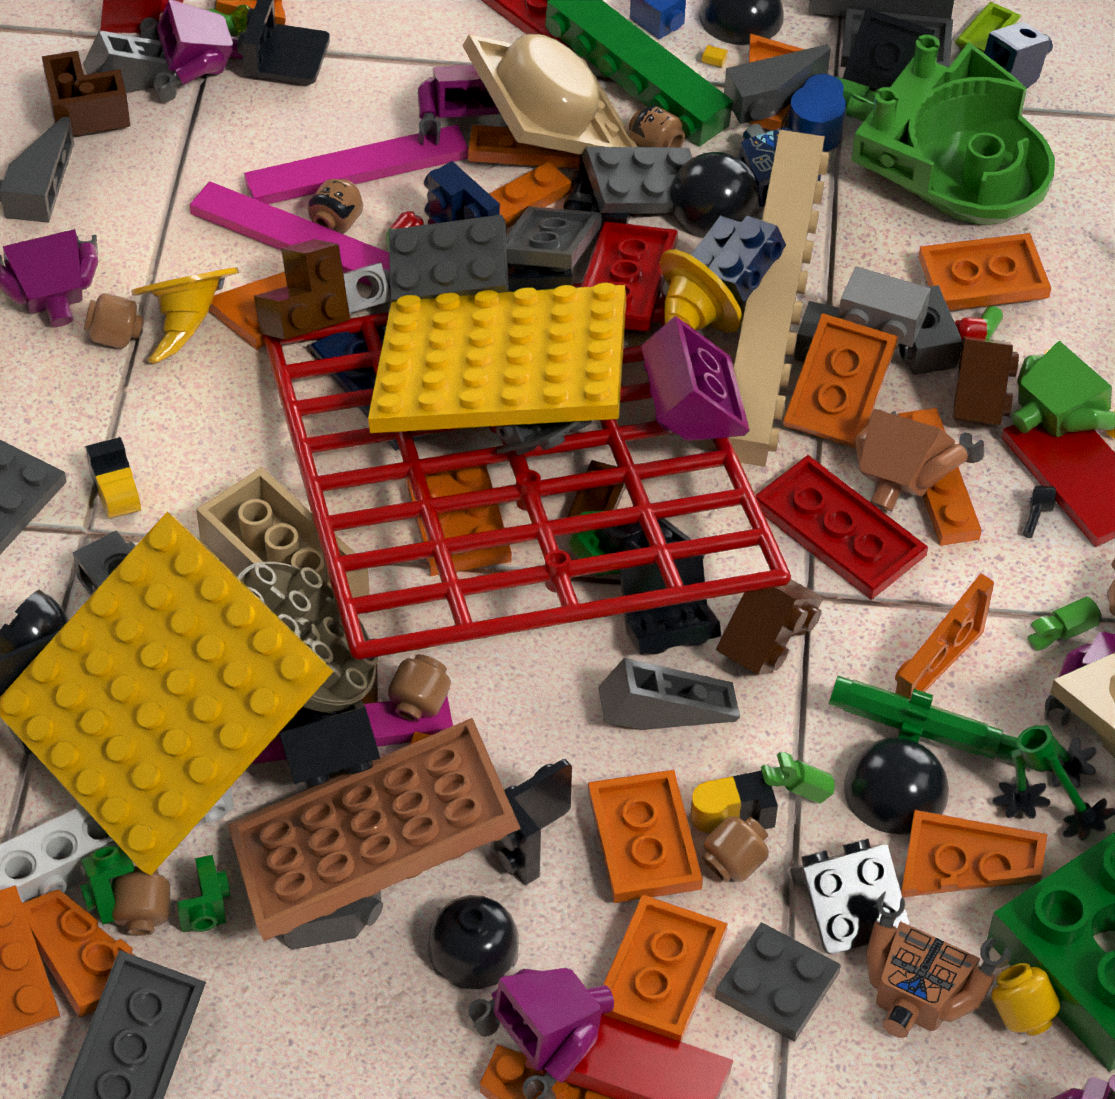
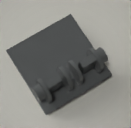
[496,420,592,455]

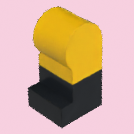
[85,437,141,519]
[690,770,778,833]

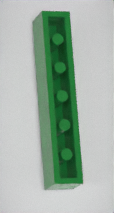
[545,0,733,147]

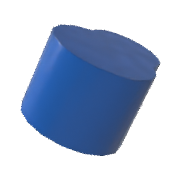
[788,74,846,152]

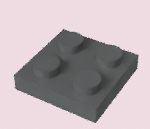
[715,922,841,1042]

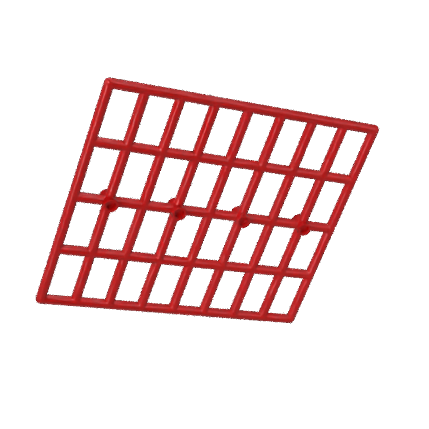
[264,282,791,660]

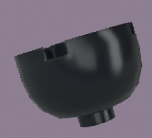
[0,589,69,656]
[428,895,519,989]

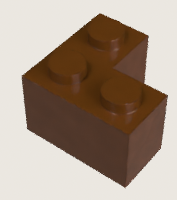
[41,51,131,136]
[254,239,350,340]
[952,336,1019,425]
[715,579,824,675]

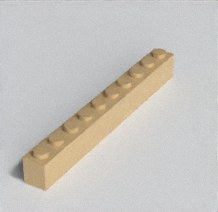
[729,130,830,467]

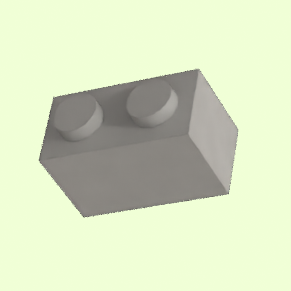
[838,266,931,347]

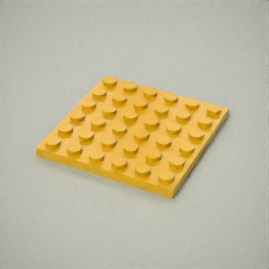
[368,283,626,433]
[0,511,334,875]

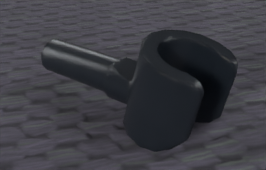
[1023,486,1056,538]

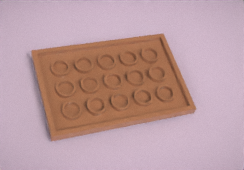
[228,718,521,941]

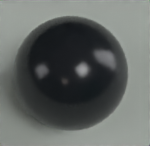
[699,0,784,45]
[671,152,760,238]
[844,738,949,834]

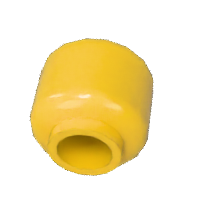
[991,963,1060,1036]

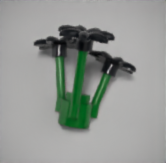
[993,725,1115,841]

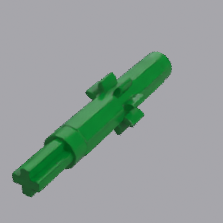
[828,675,1034,770]

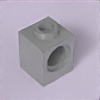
[343,263,391,313]

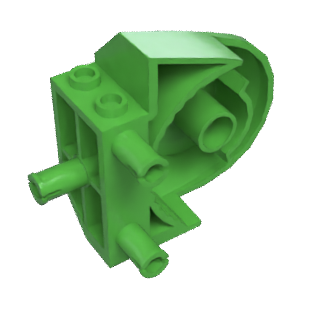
[846,35,1055,225]

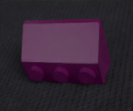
[641,316,750,441]

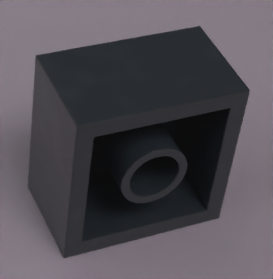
[279,700,380,788]

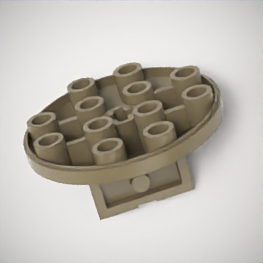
[237,562,378,713]

